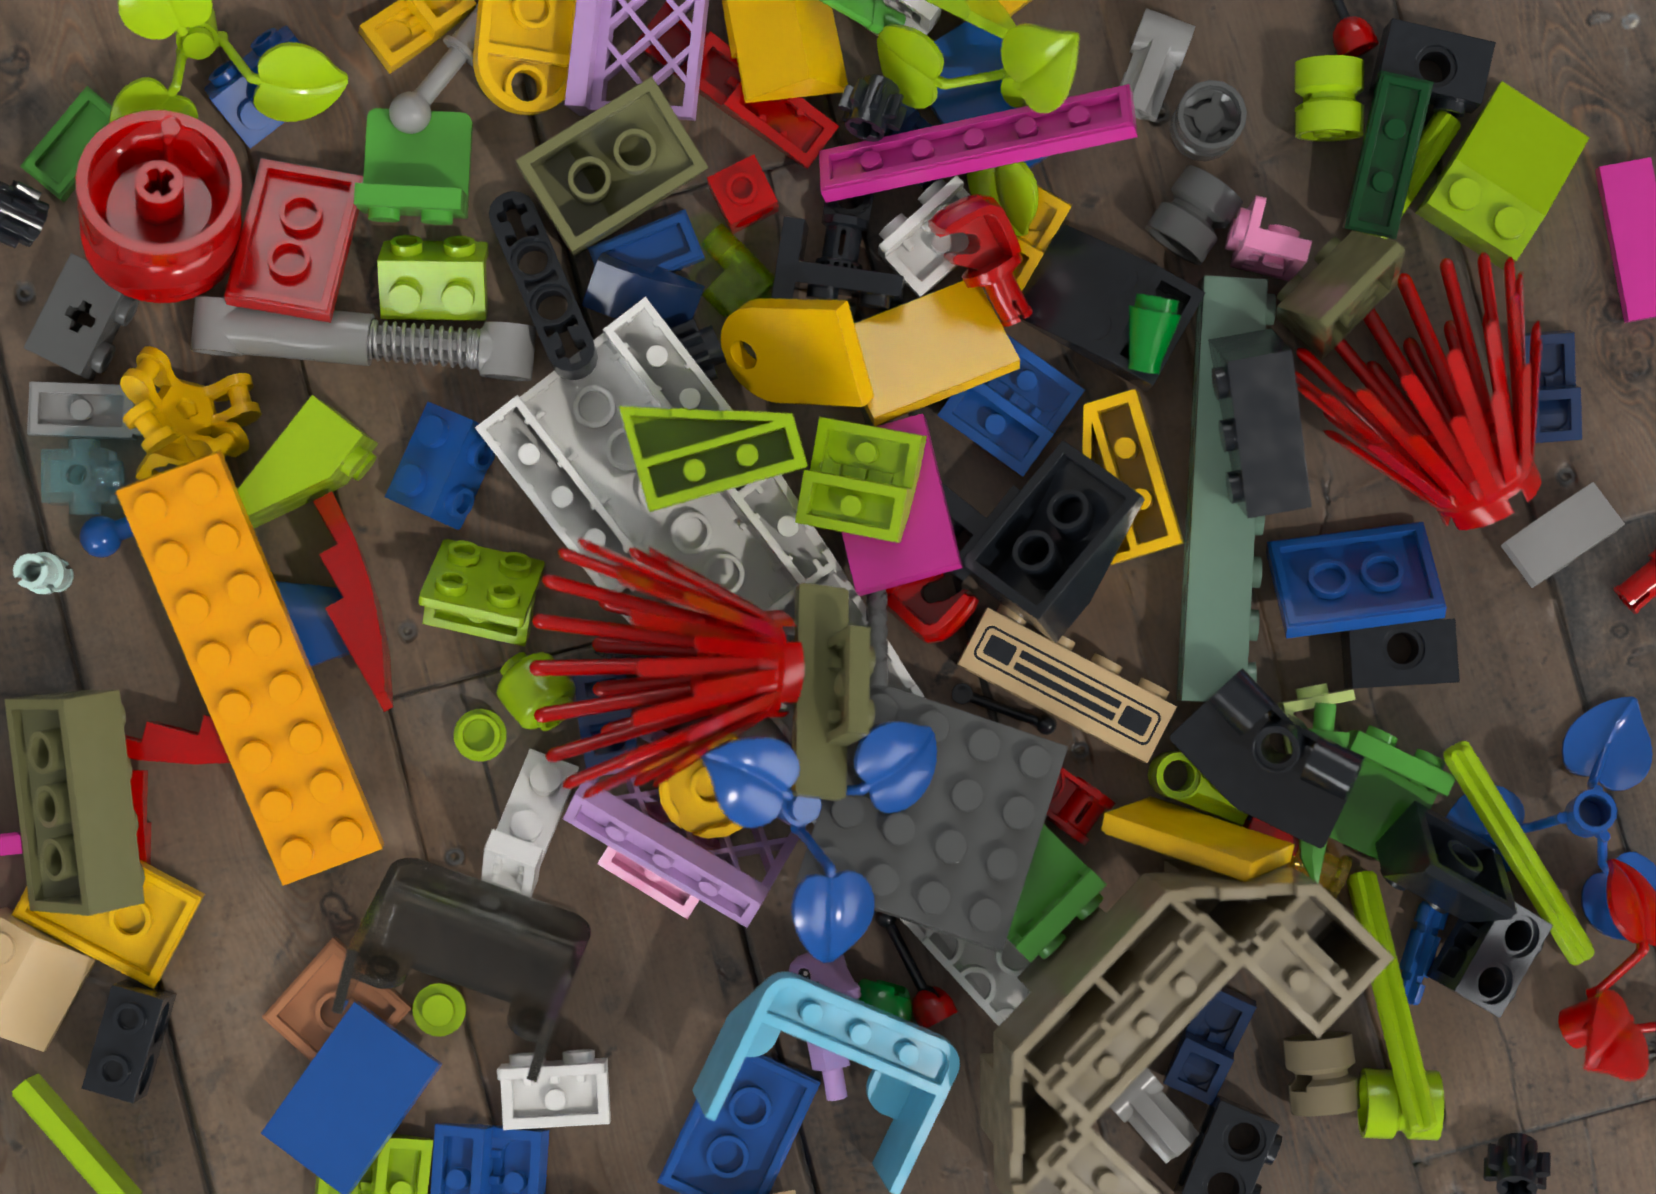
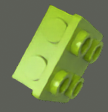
[418,539,545,647]

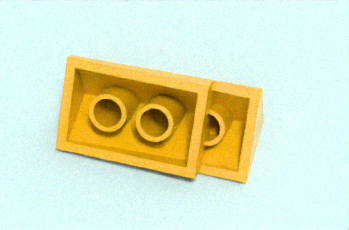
[722,0,848,103]

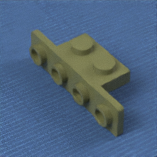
[791,583,875,801]

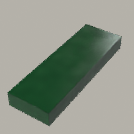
[1342,71,1434,239]

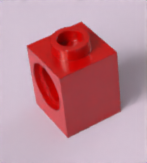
[707,154,779,235]

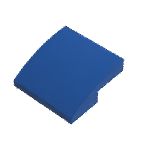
[937,333,1085,477]
[430,1123,550,1194]

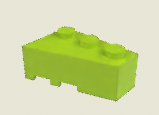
[619,406,807,512]

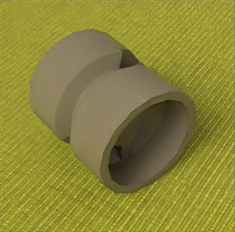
[1283,1031,1361,1116]

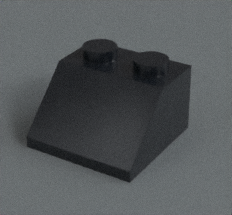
[1375,800,1518,922]

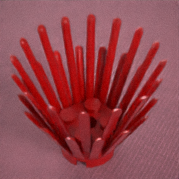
[1295,252,1542,530]
[529,538,804,799]

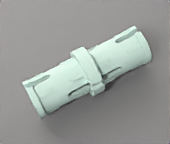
[13,552,74,594]

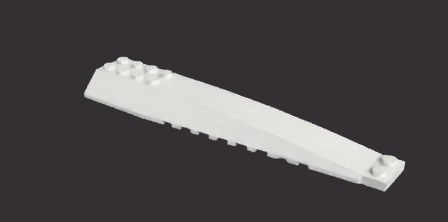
[475,297,1031,1026]

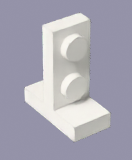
[481,749,579,899]

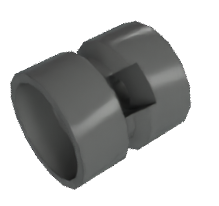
[1170,80,1247,162]
[1145,165,1243,265]

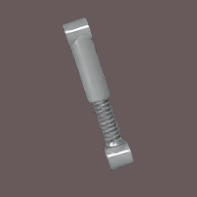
[190,297,536,381]

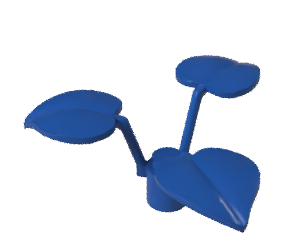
[1445,696,1656,941]
[701,721,937,964]

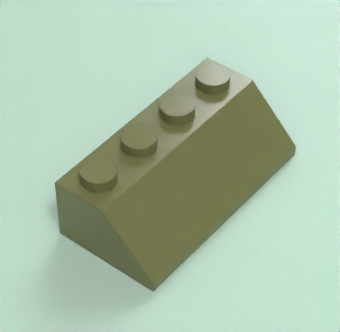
[5,690,145,916]

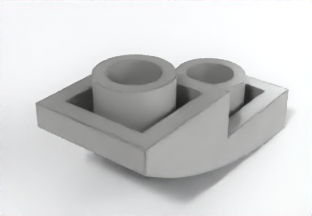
[1501,482,1625,588]

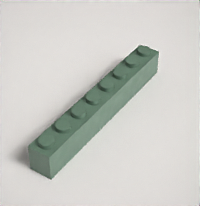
[1176,275,1276,702]

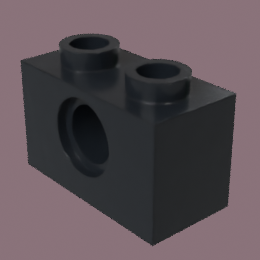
[1369,18,1496,118]
[1341,618,1460,689]

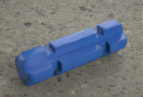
[1399,901,1449,1005]

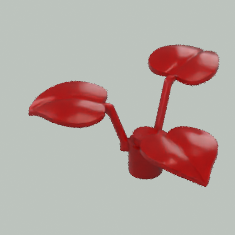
[1558,859,1656,1081]

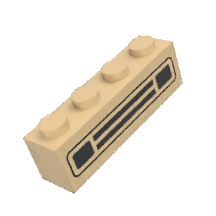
[956,604,1177,763]

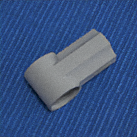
[1120,8,1195,122]
[1110,1067,1200,1163]

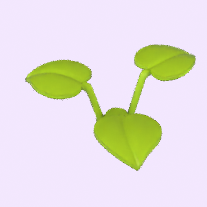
[109,0,348,123]
[877,23,1079,236]

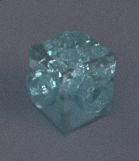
[41,439,125,515]

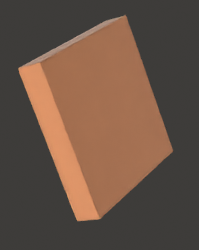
[262,936,413,1061]

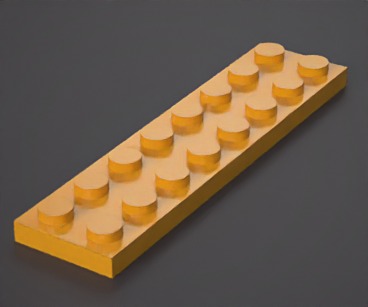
[115,450,384,886]

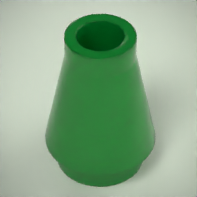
[1128,293,1182,374]

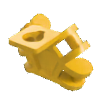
[120,346,262,480]

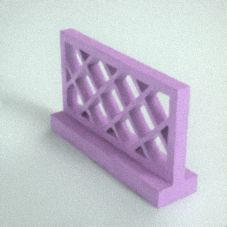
[564,0,709,121]
[563,730,807,928]

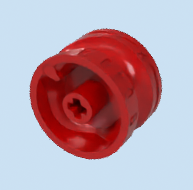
[75,110,242,303]

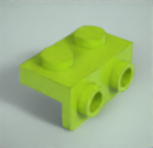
[377,235,489,321]

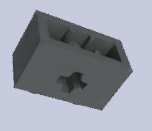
[23,253,139,381]

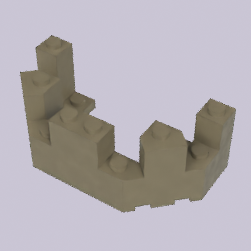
[980,859,1394,1194]

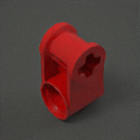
[1046,767,1116,846]

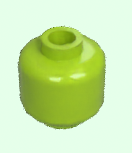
[497,652,576,731]

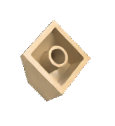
[0,907,97,1052]

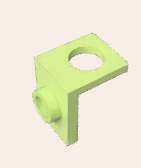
[1276,683,1356,754]

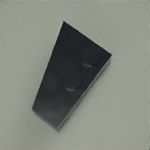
[1208,329,1312,518]

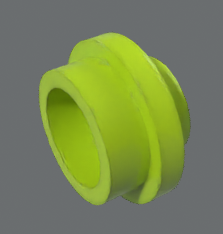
[454,709,507,762]
[413,983,466,1037]

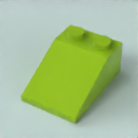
[1415,81,1590,270]
[238,395,378,529]

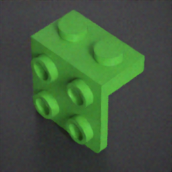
[354,108,473,225]
[1329,725,1456,861]
[1007,824,1107,962]

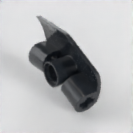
[1170,668,1366,848]

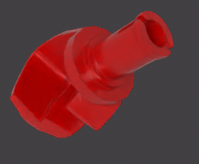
[928,194,1033,327]
[886,573,979,644]

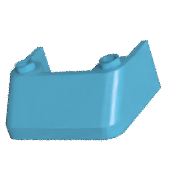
[692,971,960,1194]

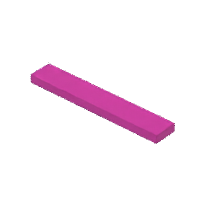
[819,84,1137,203]

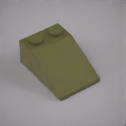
[515,77,709,257]
[1276,230,1405,360]

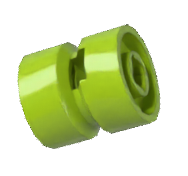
[1295,55,1364,142]
[1357,1068,1444,1140]

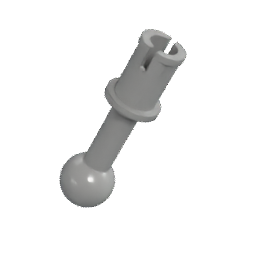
[389,4,478,134]

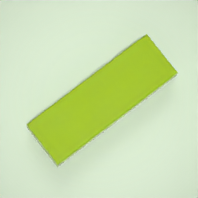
[12,1073,143,1194]

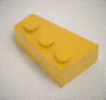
[1082,389,1185,566]

